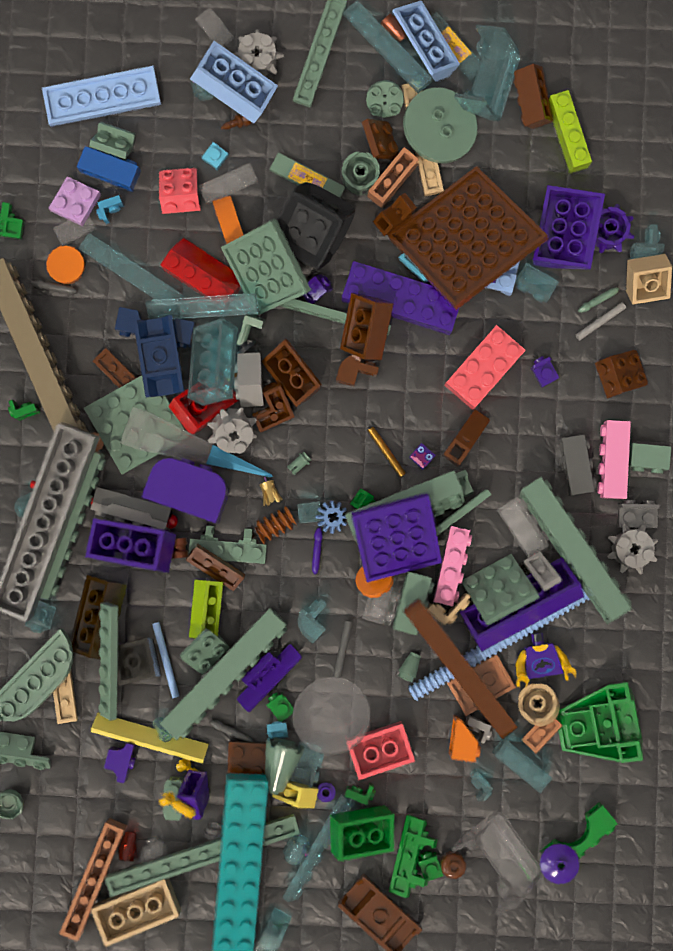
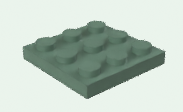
[462,554,539,626]

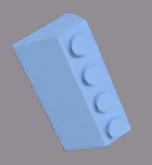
[392,0,460,82]

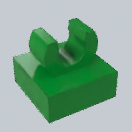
[350,488,376,509]

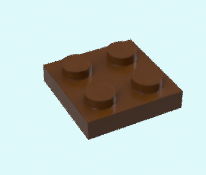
[362,119,399,160]

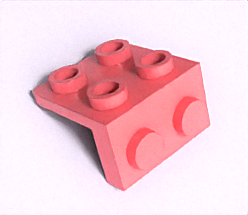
[159,168,200,214]

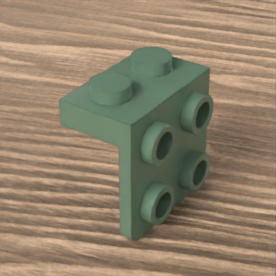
[180,629,230,675]

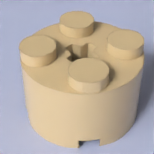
[518,684,560,726]

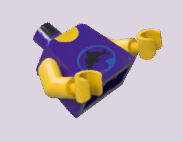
[515,632,576,687]
[159,759,209,820]

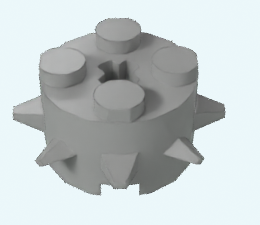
[234,30,284,76]
[207,407,257,454]
[607,523,658,574]

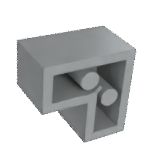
[234,353,264,407]

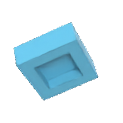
[202,142,229,170]
[267,721,288,739]

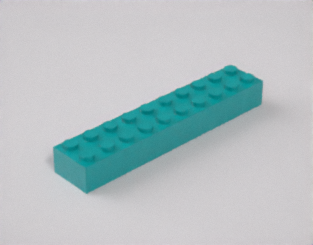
[211,773,268,951]

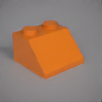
[449,715,480,762]

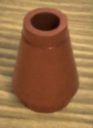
[380,13,407,42]

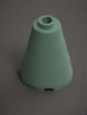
[265,737,305,795]

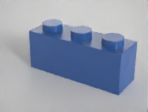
[77,146,141,192]

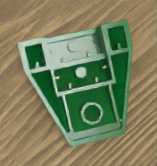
[556,682,644,763]

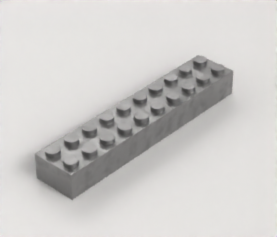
[0,423,100,622]

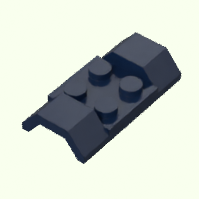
[133,315,184,398]

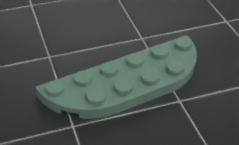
[0,628,73,722]

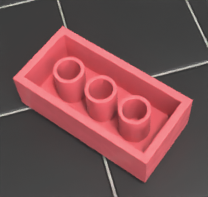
[445,325,525,410]

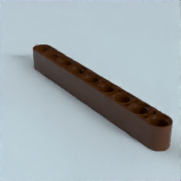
[402,598,518,739]

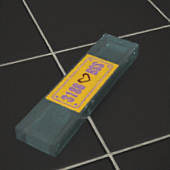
[431,11,485,81]

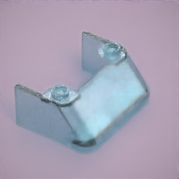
[454,25,520,122]

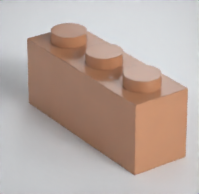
[368,147,419,208]

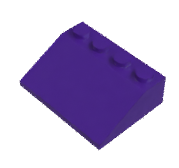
[533,185,605,270]

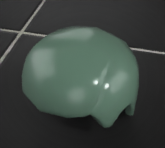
[0,789,24,819]

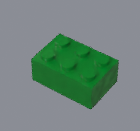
[330,805,394,861]

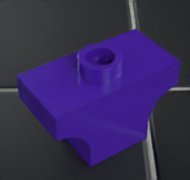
[104,742,136,783]

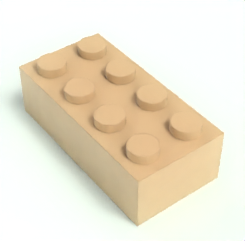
[91,878,182,947]

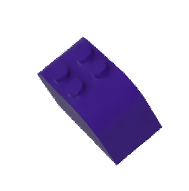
[142,458,229,524]
[85,518,177,573]

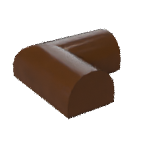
[252,382,295,433]

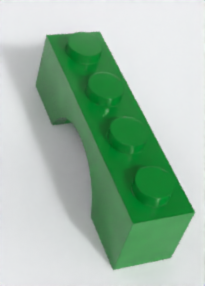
[540,802,618,869]

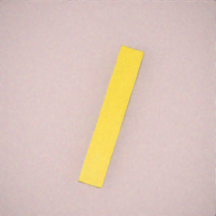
[91,713,209,764]

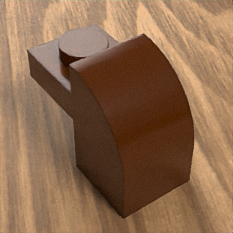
[373,193,417,236]
[336,355,379,387]

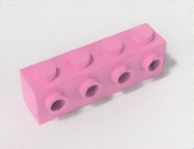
[597,420,631,499]
[433,526,472,606]

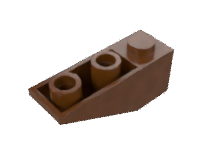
[442,409,490,467]

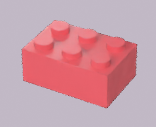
[347,721,415,780]

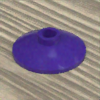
[540,844,579,884]

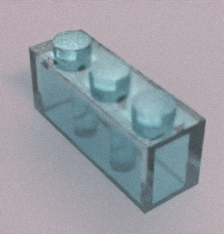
[492,738,552,793]

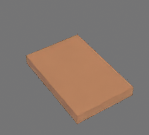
[446,654,516,716]

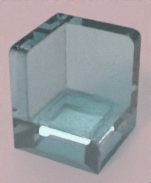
[297,501,322,524]

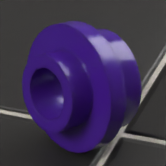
[317,782,336,802]

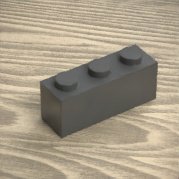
[559,435,596,496]

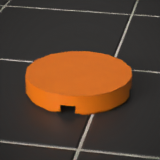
[46,246,85,284]
[355,566,394,598]

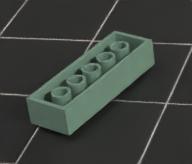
[345,471,465,544]

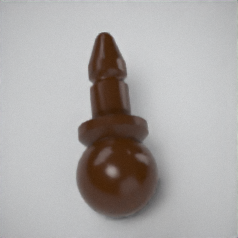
[221,114,252,130]

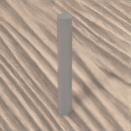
[575,302,626,341]

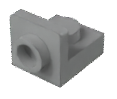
[465,715,493,744]

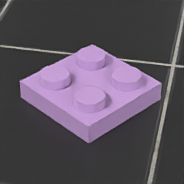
[49,177,101,226]

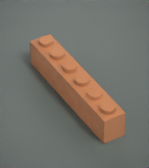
[59,818,127,941]

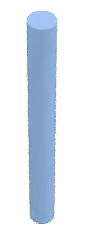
[152,622,180,698]

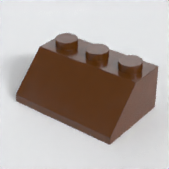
[340,293,394,360]
[261,339,322,407]

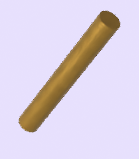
[368,427,406,477]

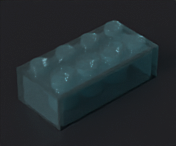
[188,319,238,406]

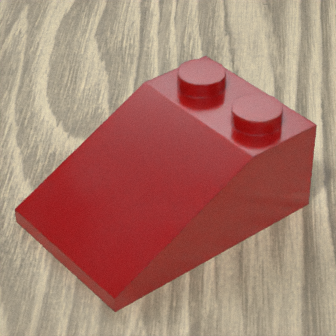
[168,369,239,436]

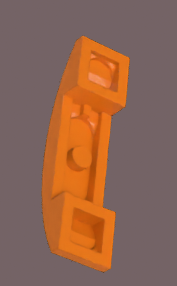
[212,196,243,244]

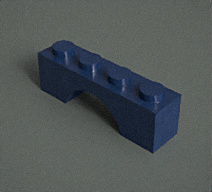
[115,307,196,349]

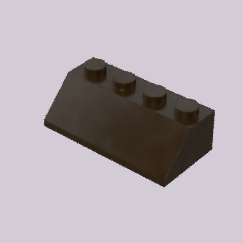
[70,575,127,660]

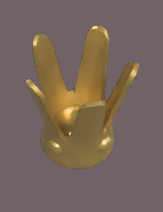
[260,477,283,506]

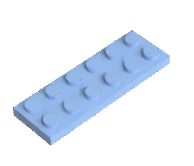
[42,66,161,127]

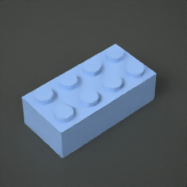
[190,41,278,123]

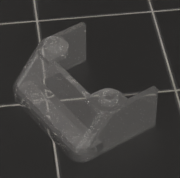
[452,812,541,915]

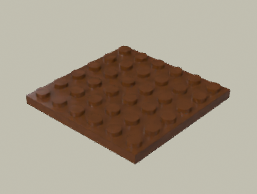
[387,166,548,310]

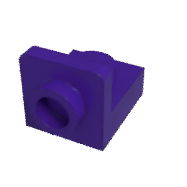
[303,274,333,304]
[531,356,559,387]

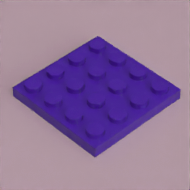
[351,493,442,582]

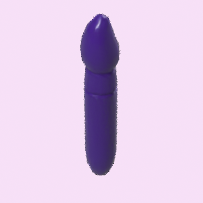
[312,527,323,574]

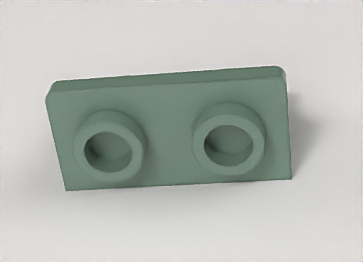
[89,122,135,159]

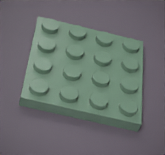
[221,219,311,316]
[84,375,189,475]

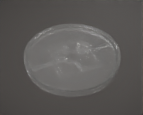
[293,677,371,755]

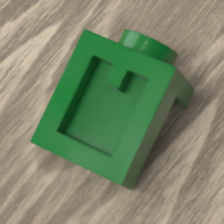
[8,400,41,421]
[266,692,296,722]
[345,783,376,805]
[418,851,443,881]

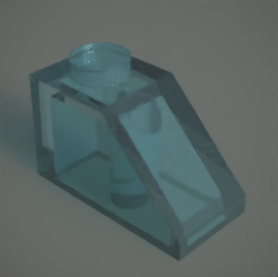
[256,908,292,951]

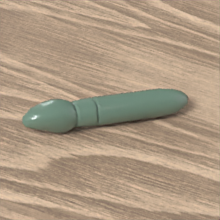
[578,288,619,313]

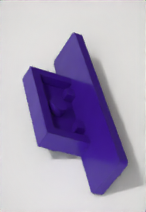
[237,644,302,712]

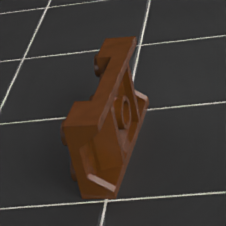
[228,740,266,775]
[338,873,422,951]

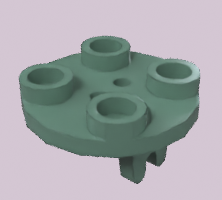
[366,80,404,117]

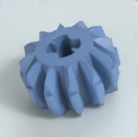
[315,501,347,533]

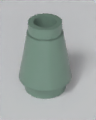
[398,652,421,682]

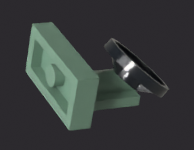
[234,313,266,358]

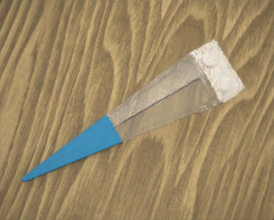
[120,407,273,477]

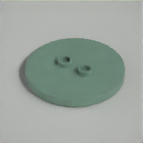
[403,88,477,163]

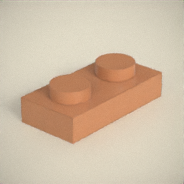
[522,719,563,754]

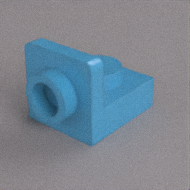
[96,195,124,224]

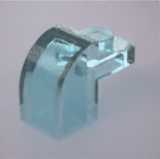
[630,225,665,259]
[298,598,327,643]

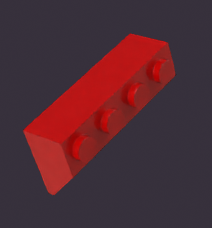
[160,238,241,311]

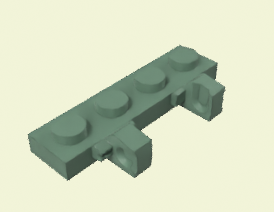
[189,525,267,564]

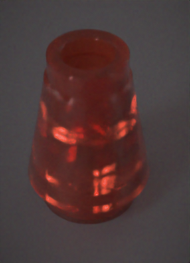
[117,831,137,862]

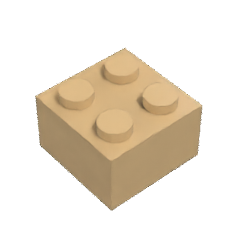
[626,254,672,305]

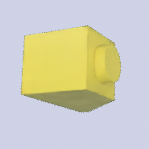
[272,780,318,808]

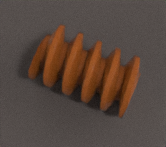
[254,506,298,544]

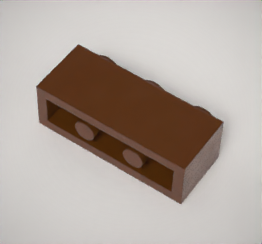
[514,63,553,129]

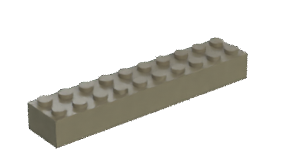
[0,258,88,432]

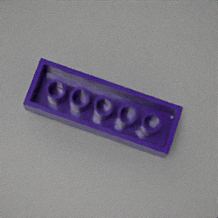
[342,261,459,335]
[460,557,584,652]

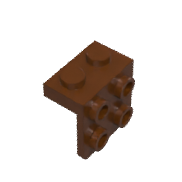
[595,350,648,399]

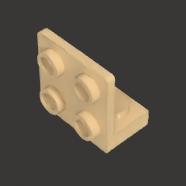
[427,593,471,625]

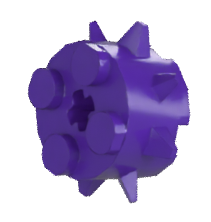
[595,204,634,253]

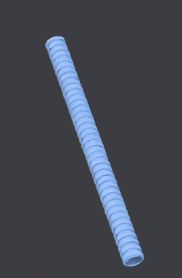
[408,589,590,701]

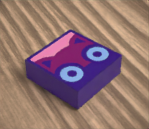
[409,443,436,470]

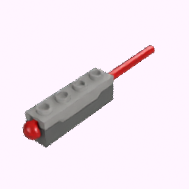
[30,480,178,530]

